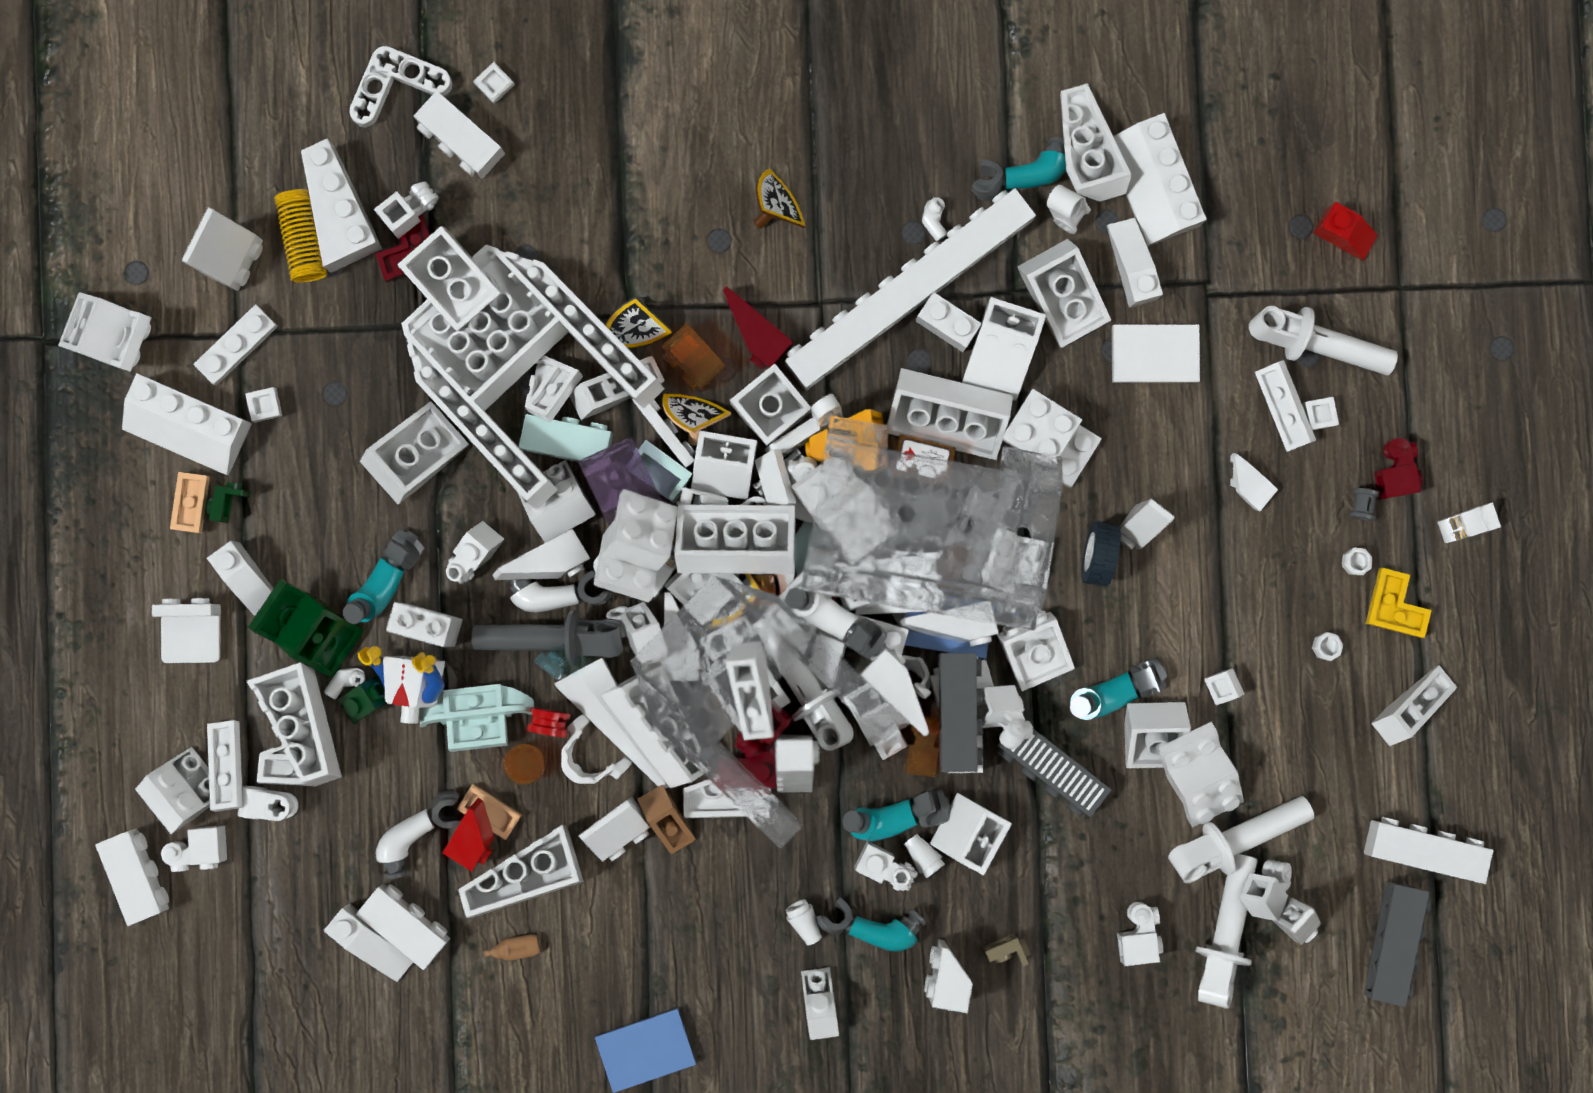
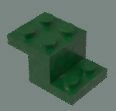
[248,578,364,678]

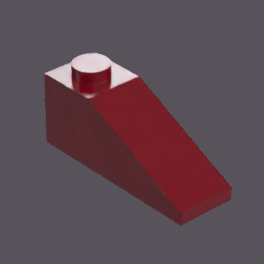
[723,286,793,370]

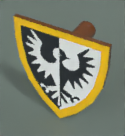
[754,168,806,228]

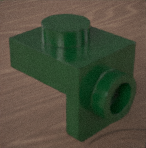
[207,482,250,524]
[338,677,387,724]

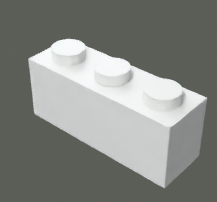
[414,91,505,179]
[95,828,169,926]
[356,884,451,970]

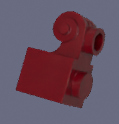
[1374,438,1423,500]
[734,698,793,759]

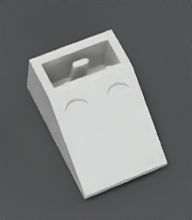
[962,297,1046,401]

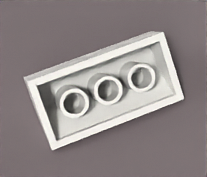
[1113,113,1207,247]
[885,368,1013,460]
[122,373,252,476]
[675,505,795,574]

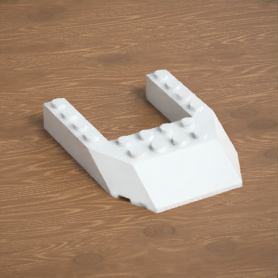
[401,245,664,509]

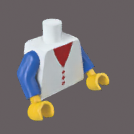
[358,646,445,724]

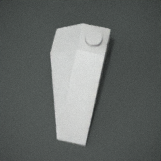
[1060,84,1132,202]

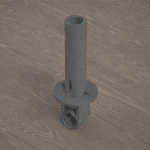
[472,610,623,666]

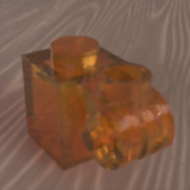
[904,717,939,777]

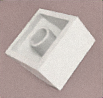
[1124,702,1191,768]
[579,797,651,861]

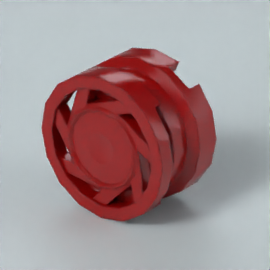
[526,707,571,737]

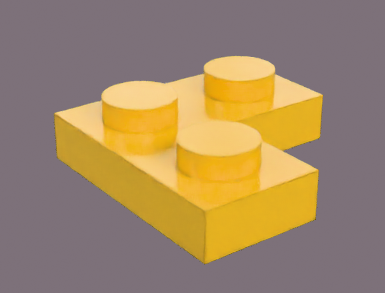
[1365,568,1432,638]

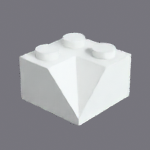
[730,363,811,445]

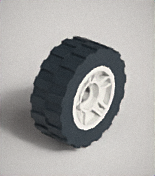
[1081,520,1121,587]

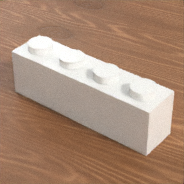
[1363,817,1493,884]

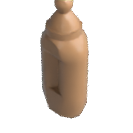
[484,934,540,961]

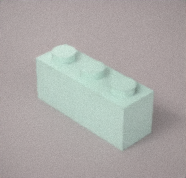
[519,414,613,466]

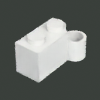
[606,602,668,664]

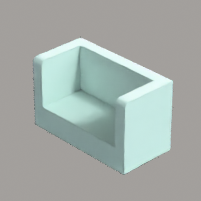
[625,440,693,504]

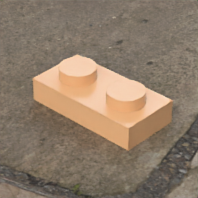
[170,472,210,533]

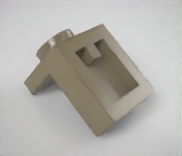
[982,933,1030,967]

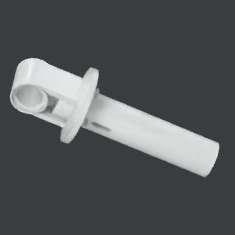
[1249,306,1398,375]
[752,617,854,751]
[1168,796,1314,883]
[1195,854,1258,1008]

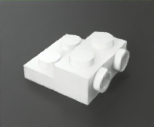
[997,611,1075,691]

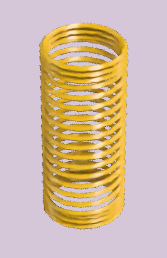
[274,189,328,283]

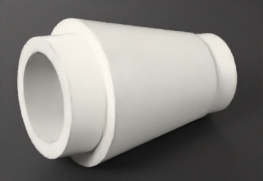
[904,834,945,878]
[785,899,822,945]

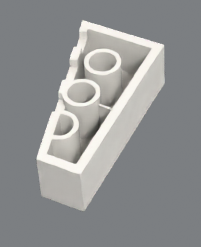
[301,139,383,273]
[247,662,342,786]
[601,665,711,788]
[776,734,819,792]
[458,825,584,918]

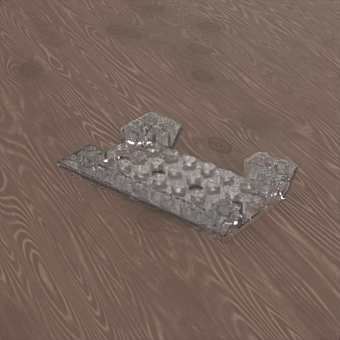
[801,415,1063,631]

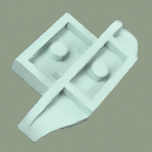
[419,684,534,752]

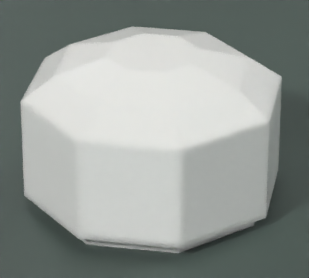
[1342,548,1372,575]
[1312,632,1343,661]

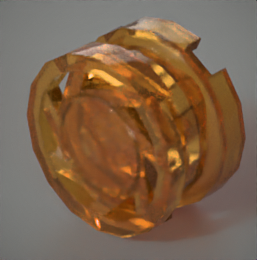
[504,744,546,784]

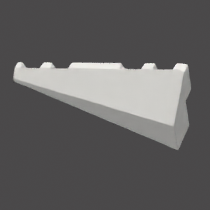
[555,658,669,789]

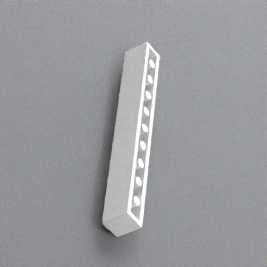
[785,188,1036,391]

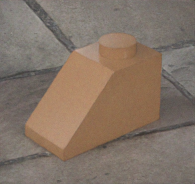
[637,785,696,854]

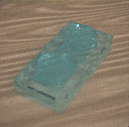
[533,651,570,679]

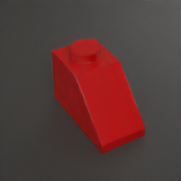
[1313,201,1378,261]
[443,797,494,872]

